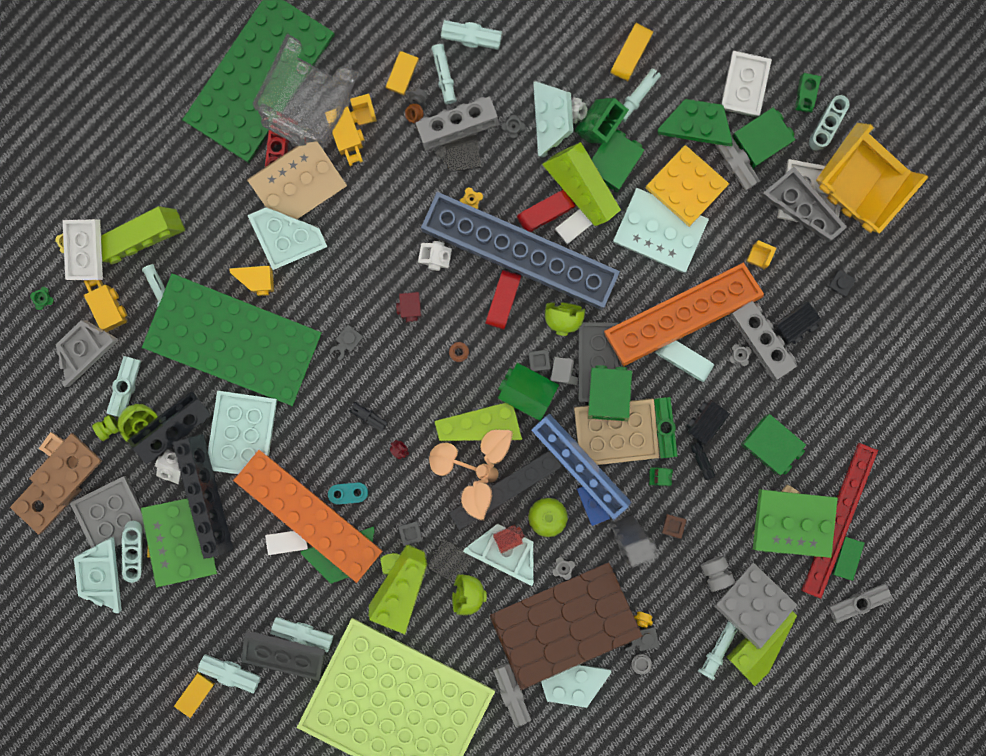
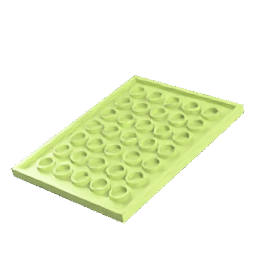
[297,618,495,756]

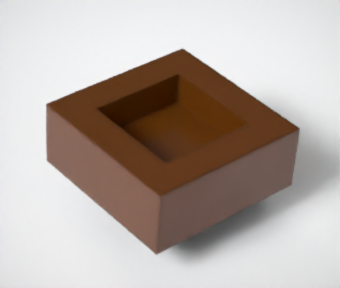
[661,514,687,539]

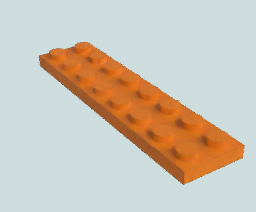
[604,263,764,367]
[233,450,383,583]

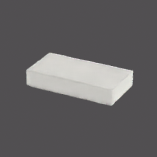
[555,209,592,244]
[265,531,309,555]

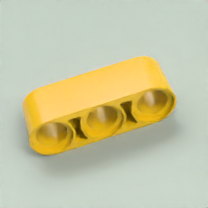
[610,23,654,82]

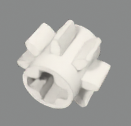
[571,97,587,123]

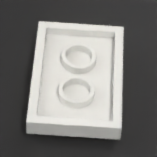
[721,51,772,118]
[63,219,103,280]

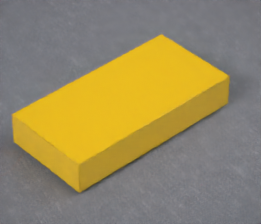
[386,51,419,95]
[174,673,215,718]

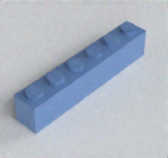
[531,414,631,520]

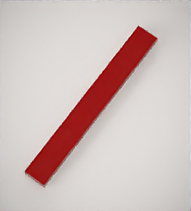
[801,443,878,599]

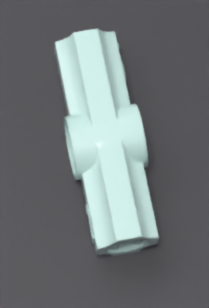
[441,20,502,50]
[106,356,141,417]
[270,617,334,653]
[198,654,261,693]

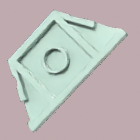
[534,82,573,157]
[463,524,533,586]
[74,537,122,613]
[541,664,611,708]

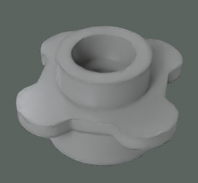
[729,344,751,366]
[552,557,575,580]

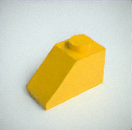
[230,266,274,296]

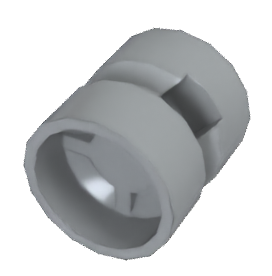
[700,555,735,592]

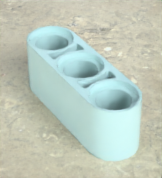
[809,95,849,151]
[655,341,714,382]
[122,521,143,583]

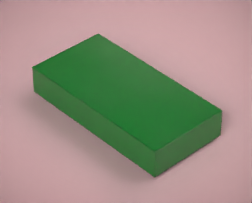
[832,537,864,581]

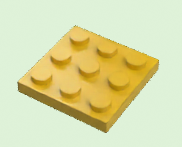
[646,145,729,227]

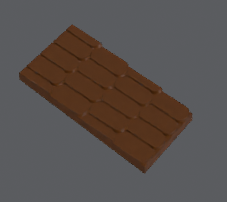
[490,562,642,690]

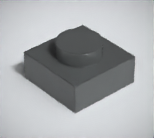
[528,350,551,372]
[398,521,423,546]

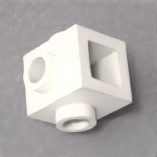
[418,241,452,271]
[155,449,182,484]

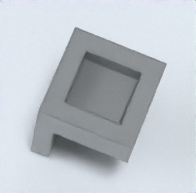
[551,357,578,386]

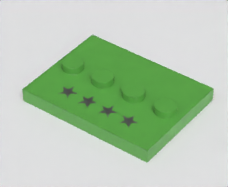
[753,489,838,558]
[141,499,217,587]

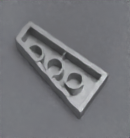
[610,515,657,567]

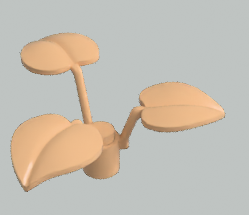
[429,430,513,520]

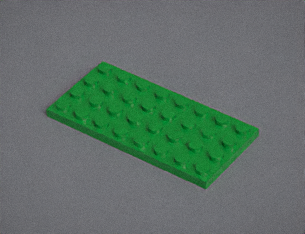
[182,0,335,163]
[142,274,322,406]

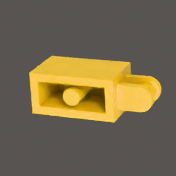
[326,106,364,166]
[84,280,127,332]

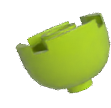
[545,302,585,336]
[117,404,158,442]
[528,497,568,537]
[452,574,487,615]

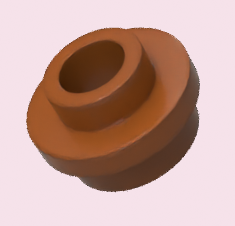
[405,103,423,123]
[449,342,469,362]

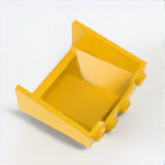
[816,123,928,234]

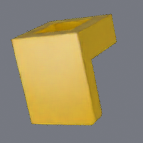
[350,94,377,126]
[746,240,776,269]

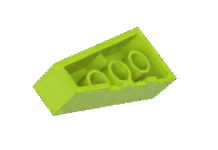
[542,142,621,226]
[368,545,426,634]

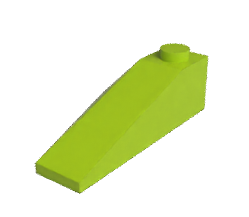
[726,611,797,686]

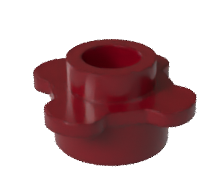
[389,440,409,459]

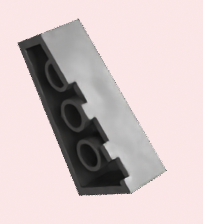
[761,167,847,242]

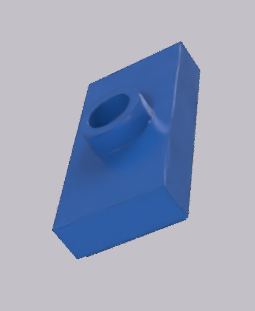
[577,486,610,526]

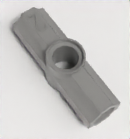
[715,136,760,191]
[829,584,892,623]
[493,663,531,727]

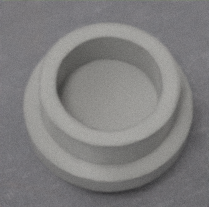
[631,654,652,675]

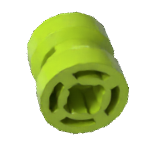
[92,414,119,441]

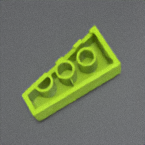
[101,206,185,264]
[434,403,522,441]

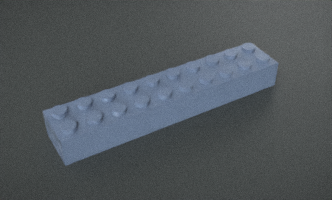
[421,192,620,310]

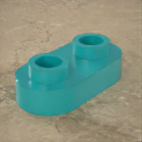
[328,483,368,504]

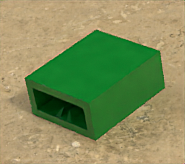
[574,98,629,143]
[732,107,796,169]
[591,129,645,193]
[498,363,559,421]
[588,365,632,422]
[740,414,806,475]

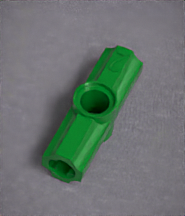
[654,397,678,458]

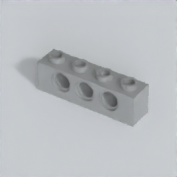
[416,96,499,151]
[729,301,797,381]

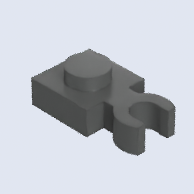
[329,325,364,361]
[624,626,659,651]

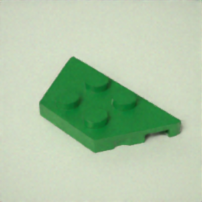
[658,99,733,147]
[301,527,375,584]

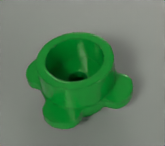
[30,287,54,310]

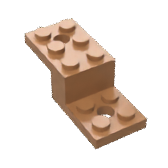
[10,434,102,534]

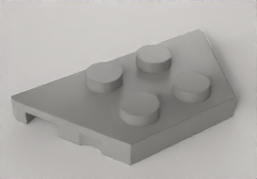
[56,320,118,387]

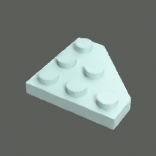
[248,207,327,270]

